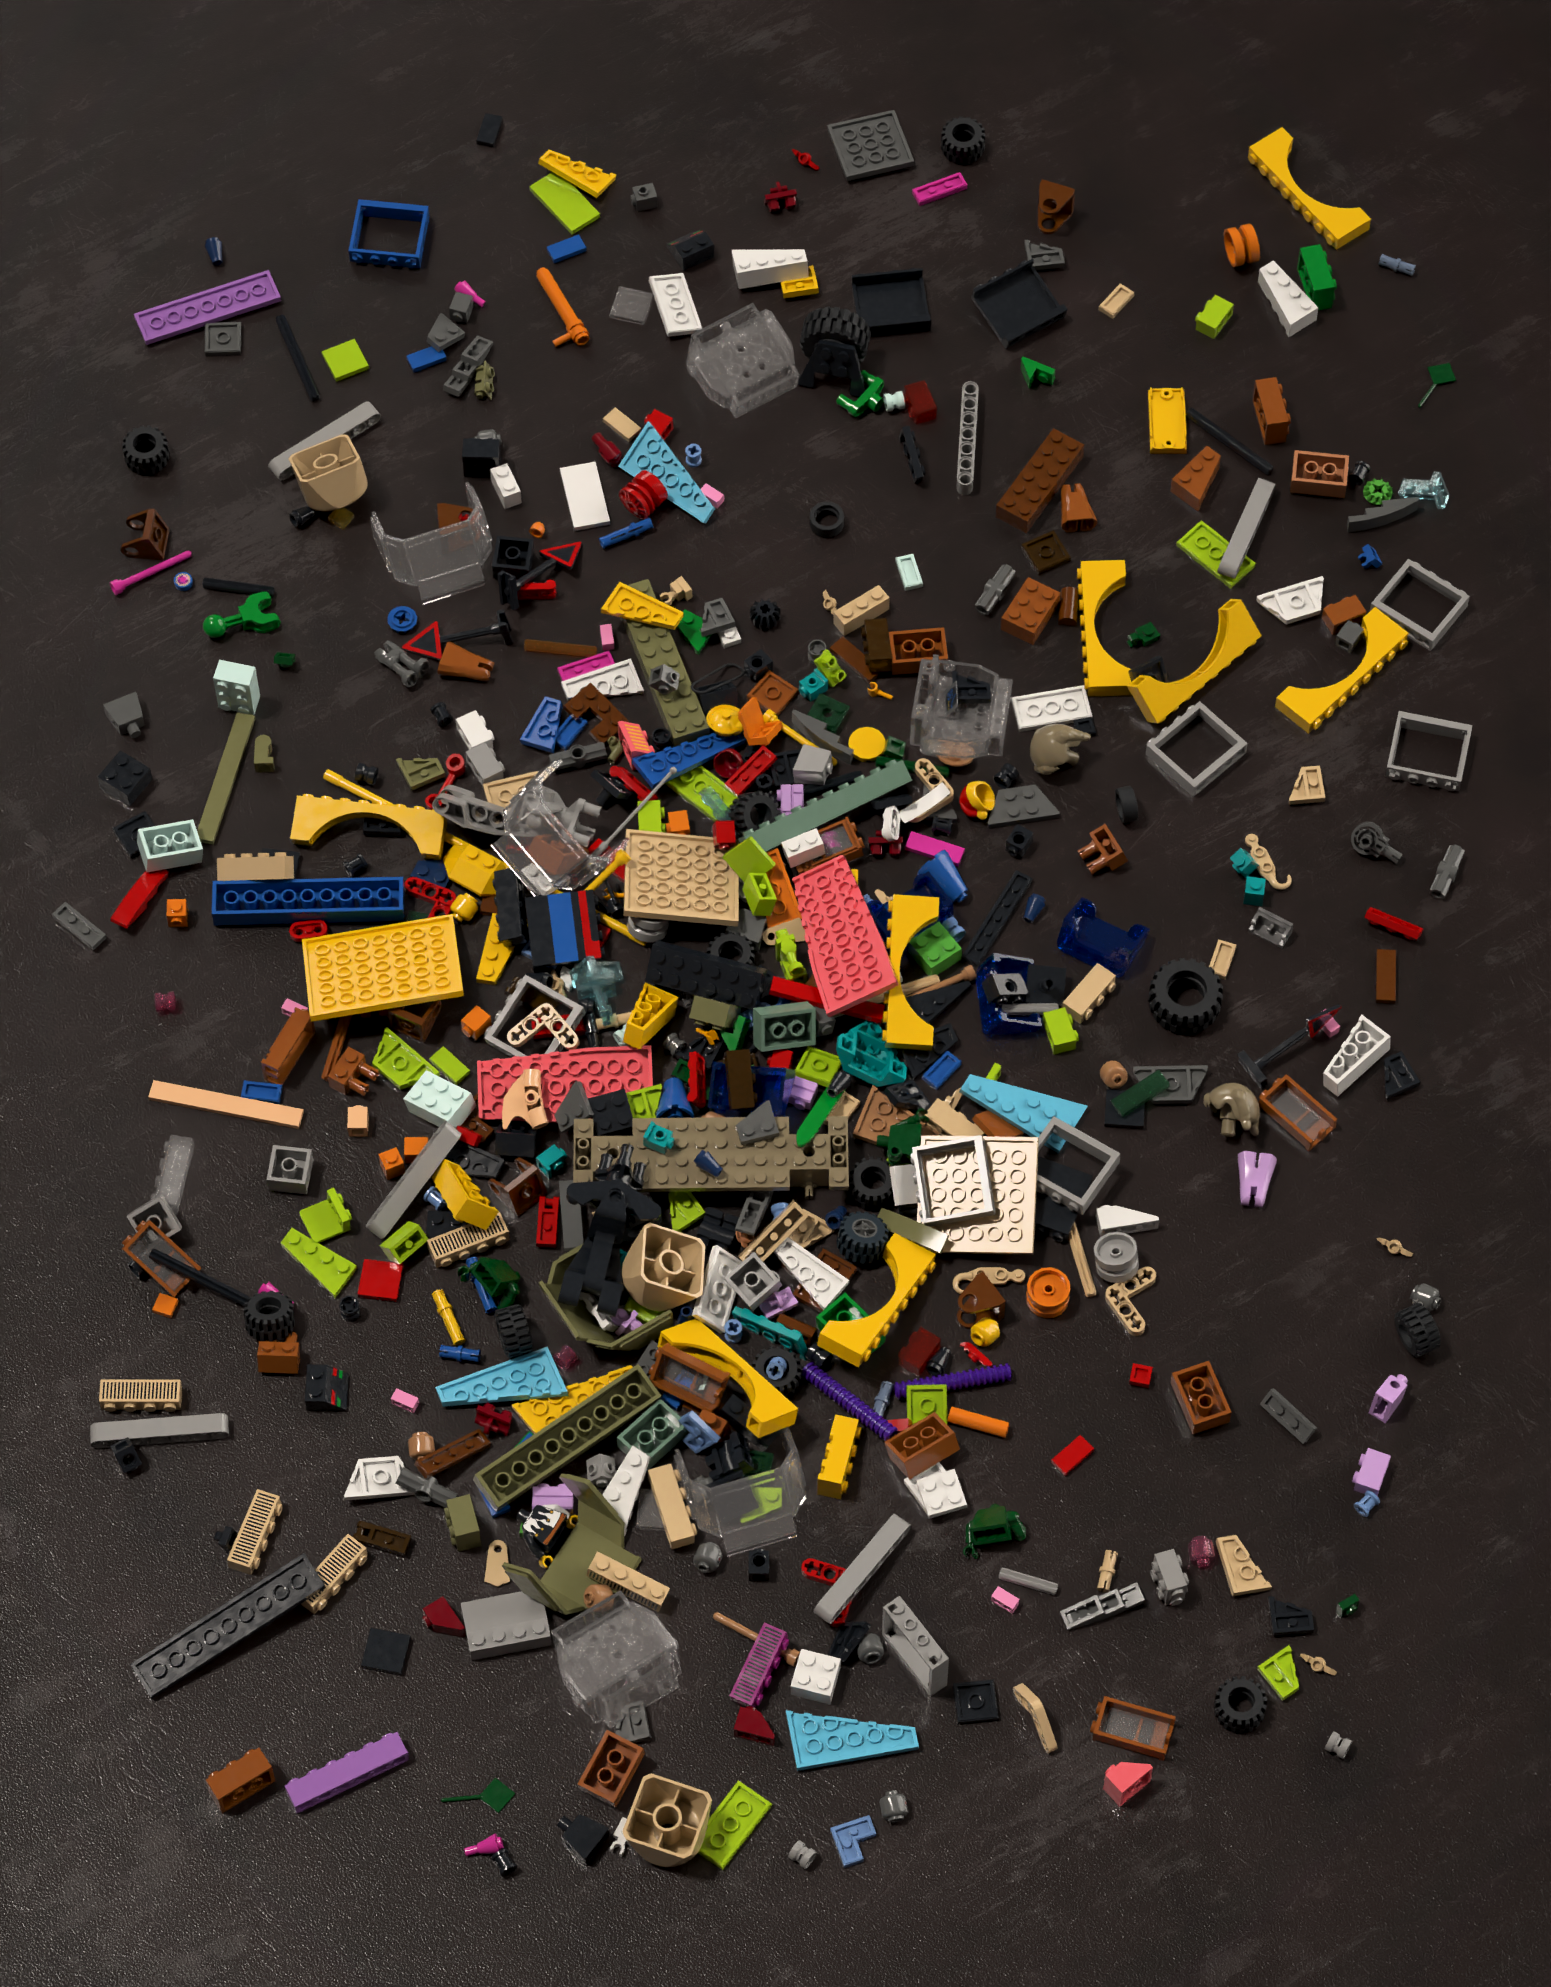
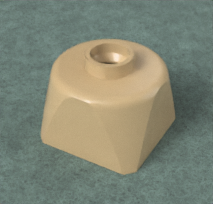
[288,435,368,511]
[622,1223,705,1312]
[622,1773,712,1867]

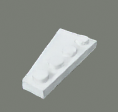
[561,658,644,701]
[774,1237,849,1310]
[602,1446,651,1536]

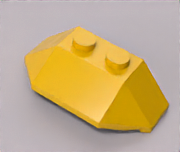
[443,844,507,896]

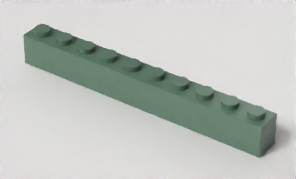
[738,759,912,852]

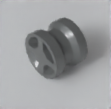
[663,1033,687,1057]

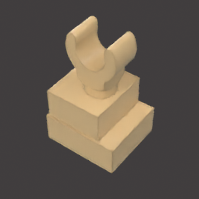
[660,576,693,606]

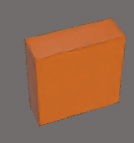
[152,1293,179,1318]

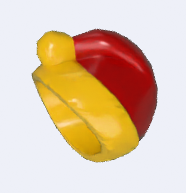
[959,781,995,820]

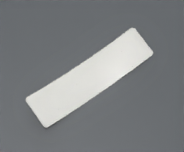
[899,782,950,823]

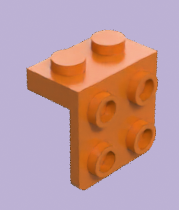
[738,697,783,746]

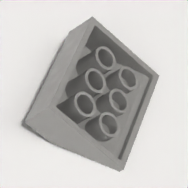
[461,1591,552,1661]

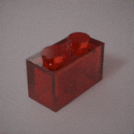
[903,380,937,424]
[898,1327,941,1377]

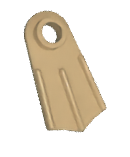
[763,918,805,945]
[484,1540,510,1587]

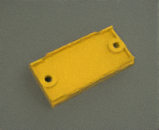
[1148,387,1187,454]

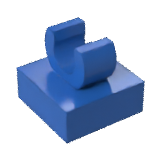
[1358,544,1382,569]

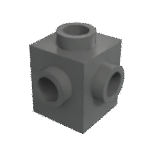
[649,664,680,695]

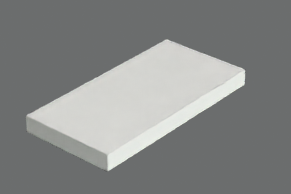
[648,273,702,337]
[560,462,610,531]
[1011,685,1092,732]
[692,1245,743,1334]

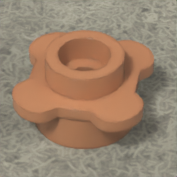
[735,1231,754,1248]

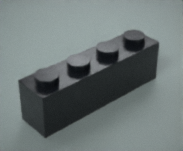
[493,867,528,948]

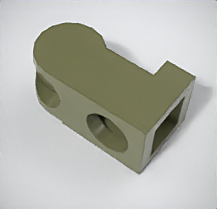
[254,735,274,772]

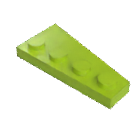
[281,1228,357,1298]

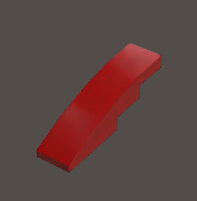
[110,869,169,929]

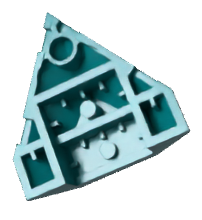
[836,1021,907,1087]

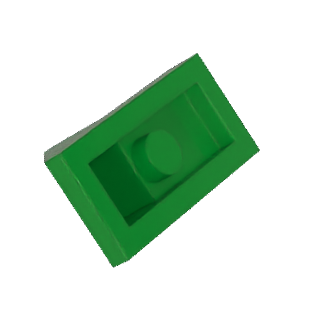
[1021,357,1056,388]
[719,1015,751,1051]

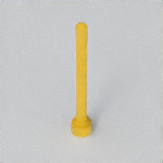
[763,709,837,766]
[585,849,631,891]

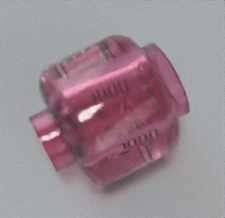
[1187,1536,1215,1568]

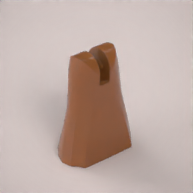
[1061,483,1097,532]
[438,642,495,681]

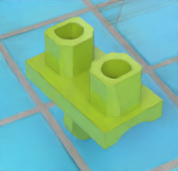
[813,649,847,687]

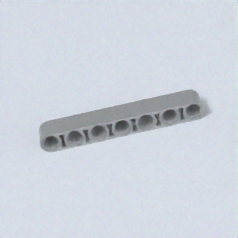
[957,381,979,495]
[268,402,381,481]
[1217,478,1276,579]
[366,1121,462,1239]
[90,1413,229,1448]
[813,1514,911,1624]

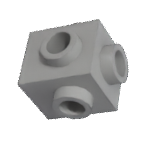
[586,1454,616,1487]

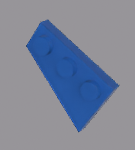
[520,696,563,753]

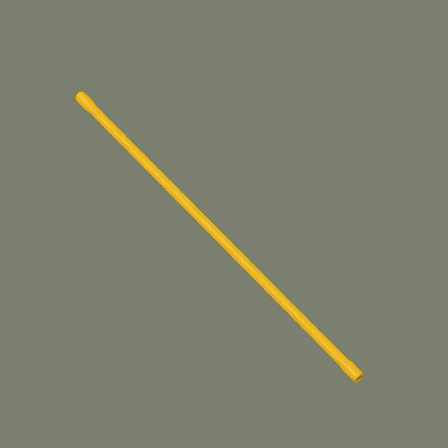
[323,769,648,946]

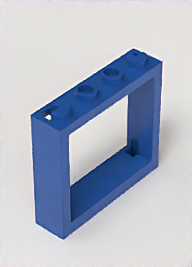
[349,199,430,268]

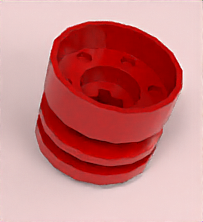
[619,470,668,519]

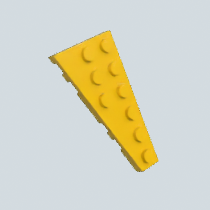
[511,1365,633,1434]

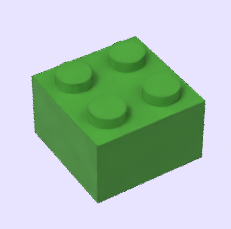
[908,922,962,976]

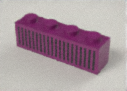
[729,1622,789,1708]

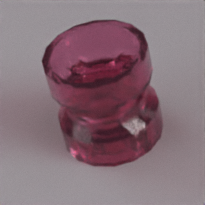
[155,991,176,1012]

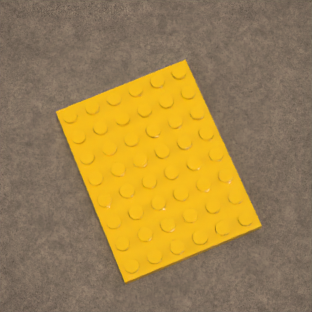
[302,914,464,1022]

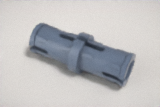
[1378,254,1416,276]
[873,1381,894,1417]

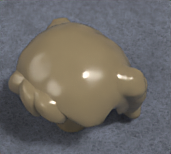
[1030,724,1091,775]
[1203,1083,1260,1137]

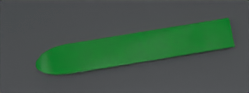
[796,1087,846,1147]

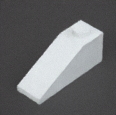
[1096,1205,1159,1237]

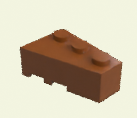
[1170,446,1221,511]

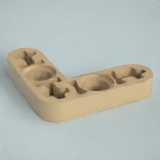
[910,758,954,823]
[507,1003,579,1050]
[1105,1267,1156,1336]
[1013,1683,1058,1753]

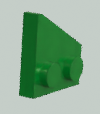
[676,609,713,655]

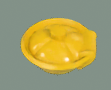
[706,705,743,737]

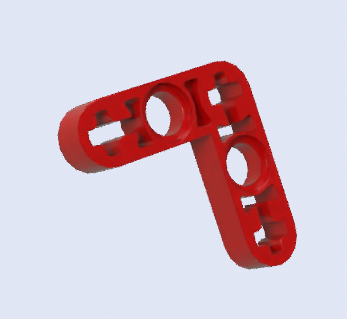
[405,877,456,918]
[801,1558,853,1627]

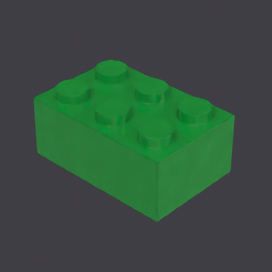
[1297,244,1337,310]
[816,1293,886,1354]

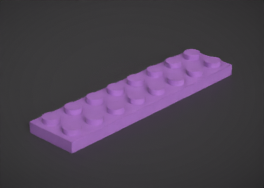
[134,270,281,345]

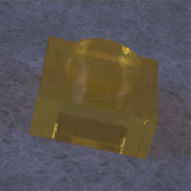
[328,507,354,530]

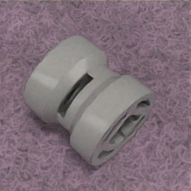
[1325,1731,1352,1759]
[788,1840,817,1869]

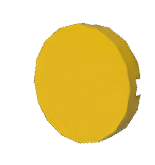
[848,727,886,762]

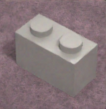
[465,742,505,787]

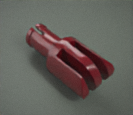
[592,432,623,467]

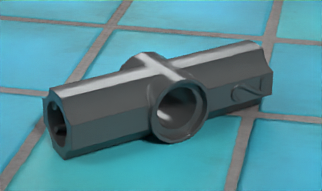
[975,564,1016,615]
[549,742,607,771]
[1429,845,1465,900]
[395,1467,458,1508]

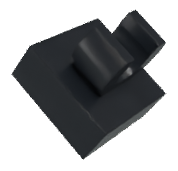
[214,1526,238,1554]

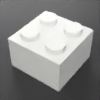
[791,1649,841,1705]

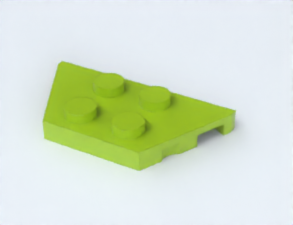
[372,1027,440,1090]

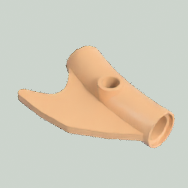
[502,1069,549,1130]

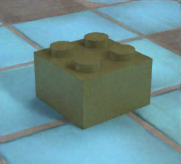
[689,995,742,1031]
[444,1494,481,1552]

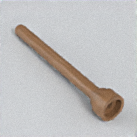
[906,965,977,997]
[713,1612,800,1667]

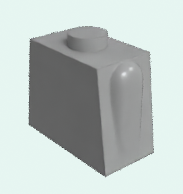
[793,744,833,785]

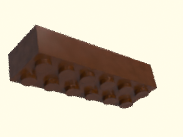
[995,428,1084,534]

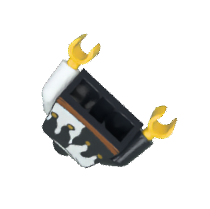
[516,1504,578,1568]

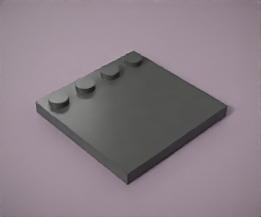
[827,110,914,181]

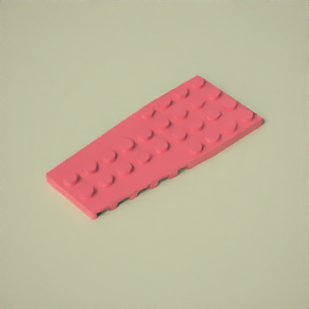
[792,855,898,1018]
[477,1045,653,1123]

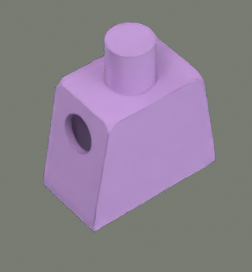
[1369,1374,1408,1423]

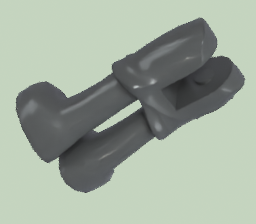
[374,640,430,687]

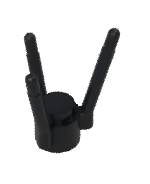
[593,869,624,917]

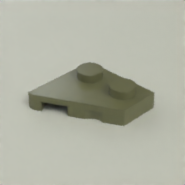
[396,758,445,791]

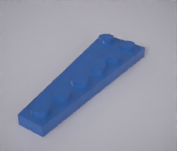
[632,733,746,789]

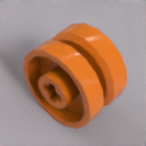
[1224,223,1260,267]
[1026,1267,1070,1318]

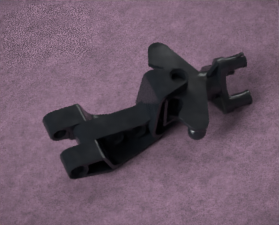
[557,1144,661,1317]

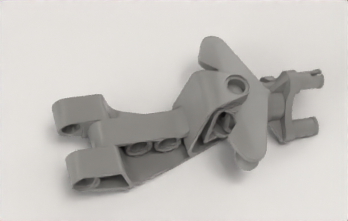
[432,782,602,848]

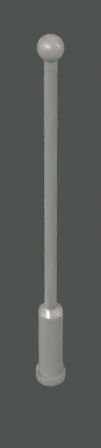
[582,767,677,869]

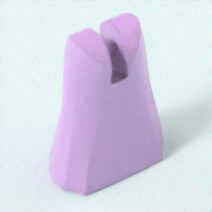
[1238,1151,1277,1207]

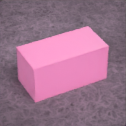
[701,484,724,508]
[600,624,614,651]
[281,998,308,1017]
[1322,1009,1340,1038]
[391,1388,419,1413]
[991,1586,1019,1614]

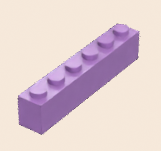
[285,1732,409,1814]

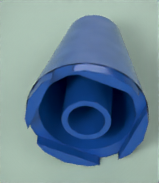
[917,850,968,903]
[656,1077,694,1118]

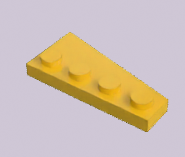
[538,150,616,198]
[601,582,684,630]
[476,913,528,985]

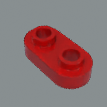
[289,919,328,942]

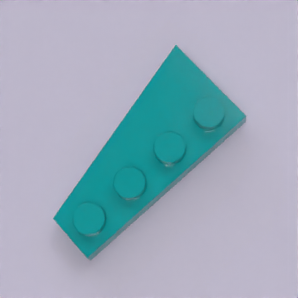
[732,1306,808,1361]

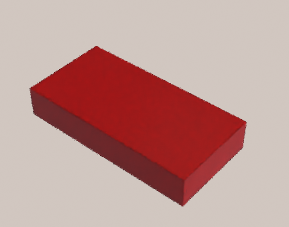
[1051,1435,1094,1476]

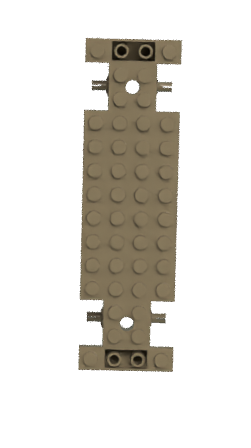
[573,1116,849,1199]

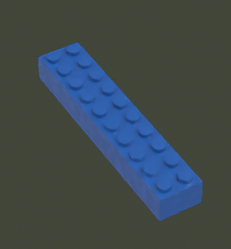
[212,877,405,925]

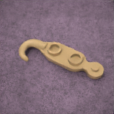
[1245,834,1292,890]
[952,1267,1025,1294]

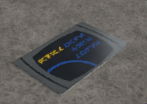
[944,681,958,717]

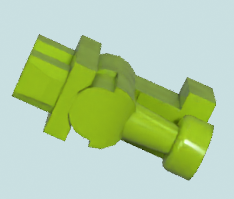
[775,928,807,984]

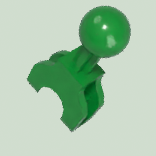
[203,592,281,638]

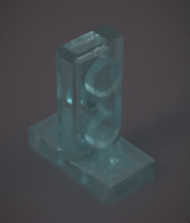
[1398,472,1450,509]
[699,786,731,833]
[569,956,624,989]
[576,977,617,1026]

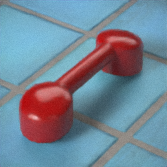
[425,754,466,810]

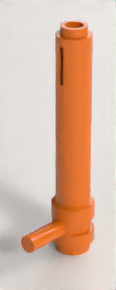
[536,267,589,347]

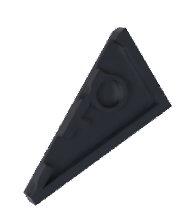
[905,981,971,1024]

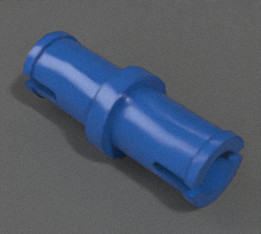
[439,1345,481,1362]

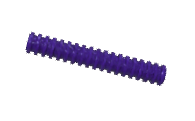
[801,1362,898,1441]
[894,1363,1012,1400]

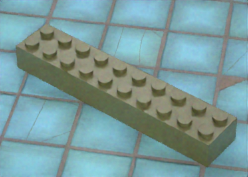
[613,579,710,747]
[473,1364,661,1512]

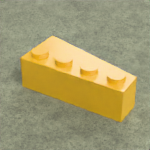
[623,982,679,1049]
[432,1159,499,1230]
[817,1414,862,1500]

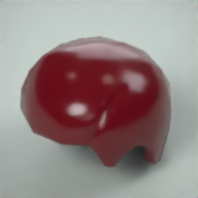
[713,748,744,779]

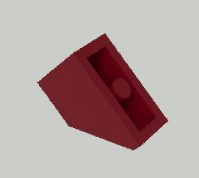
[422,1596,466,1637]
[734,1706,775,1746]

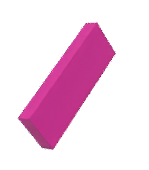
[912,172,967,206]
[557,651,615,681]
[905,831,965,867]

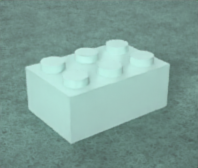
[213,660,260,715]
[137,819,203,872]
[403,1070,477,1128]

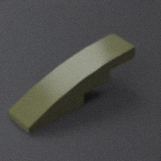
[877,1208,949,1254]

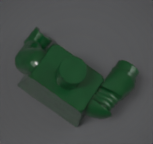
[877,1108,929,1166]
[458,1257,520,1309]
[963,1504,1026,1560]

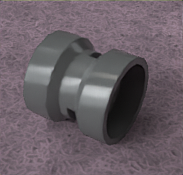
[808,640,826,665]

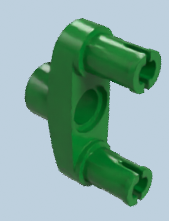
[836,370,884,417]

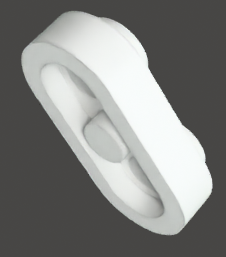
[882,806,900,842]

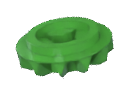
[1363,478,1392,505]

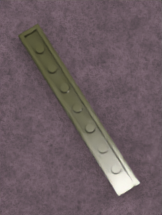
[197,712,255,845]

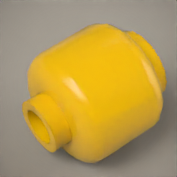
[450,893,478,922]
[971,1317,1000,1347]

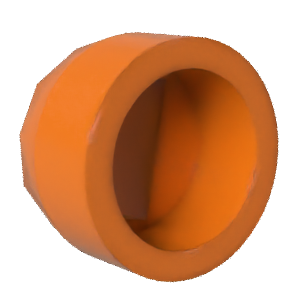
[529,522,545,538]

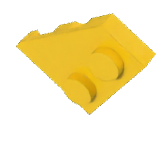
[781,265,819,298]

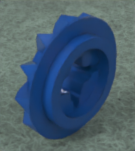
[388,606,417,633]

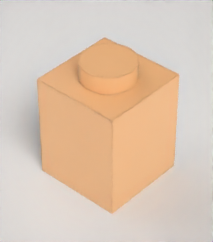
[347,1105,369,1137]

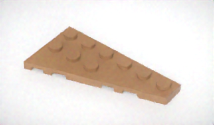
[853,1085,941,1149]

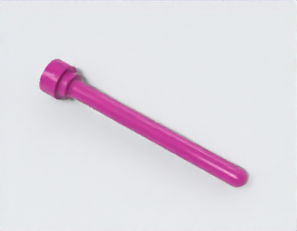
[109,551,192,595]

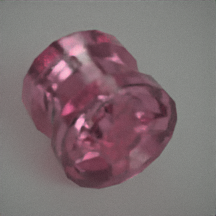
[553,1345,578,1370]

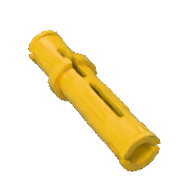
[431,1289,466,1346]

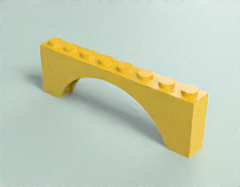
[1248,127,1371,250]
[1077,560,1132,696]
[1127,599,1261,724]
[1275,607,1408,734]
[290,794,448,860]
[882,894,939,1051]
[817,1233,936,1367]
[657,1318,798,1438]

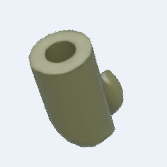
[607,736,623,764]

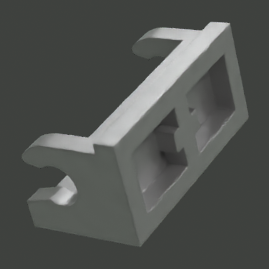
[1248,907,1293,949]

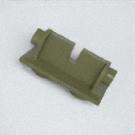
[474,361,495,400]

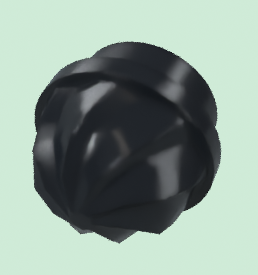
[578,997,595,1015]

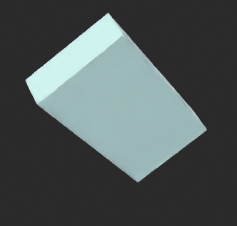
[895,554,923,591]

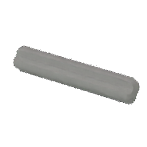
[1002,1003,1059,1015]
[999,1568,1058,1595]

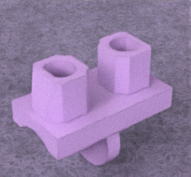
[759,1287,798,1320]
[611,1309,643,1336]

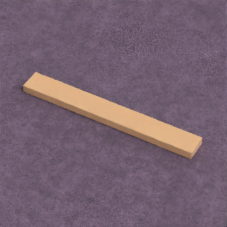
[148,1080,304,1129]

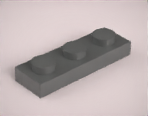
[52,902,107,950]
[1260,1388,1317,1444]

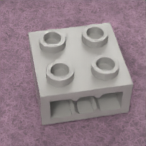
[1150,1549,1189,1606]

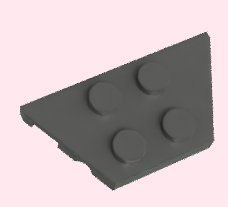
[988,785,1060,828]
[1133,1065,1208,1104]

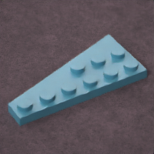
[618,421,715,524]
[959,1074,1088,1153]
[435,1347,568,1407]
[786,1710,919,1771]

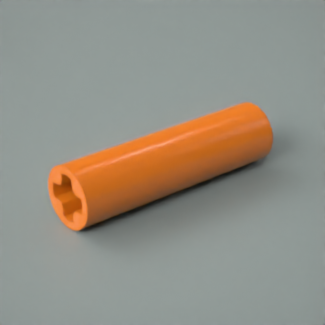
[947,1407,1009,1438]

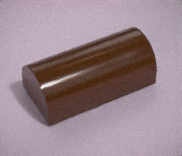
[1058,587,1079,626]
[776,1313,818,1347]

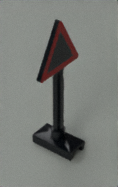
[498,542,582,611]
[402,609,514,660]
[1237,1004,1342,1089]

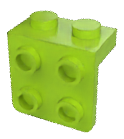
[300,1188,352,1243]

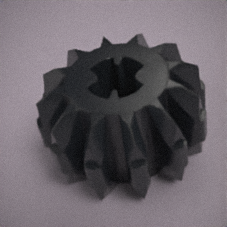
[750,598,781,630]

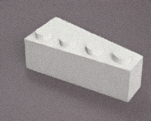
[731,249,809,289]
[1258,260,1318,337]
[1323,1015,1390,1096]

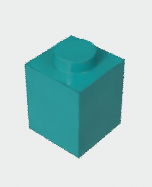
[1243,876,1266,906]

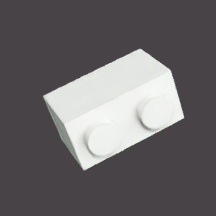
[490,463,522,509]
[456,710,495,750]
[781,828,826,868]

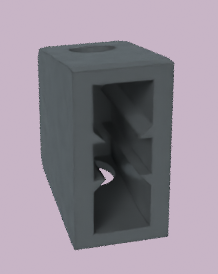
[103,692,145,738]
[725,908,767,952]

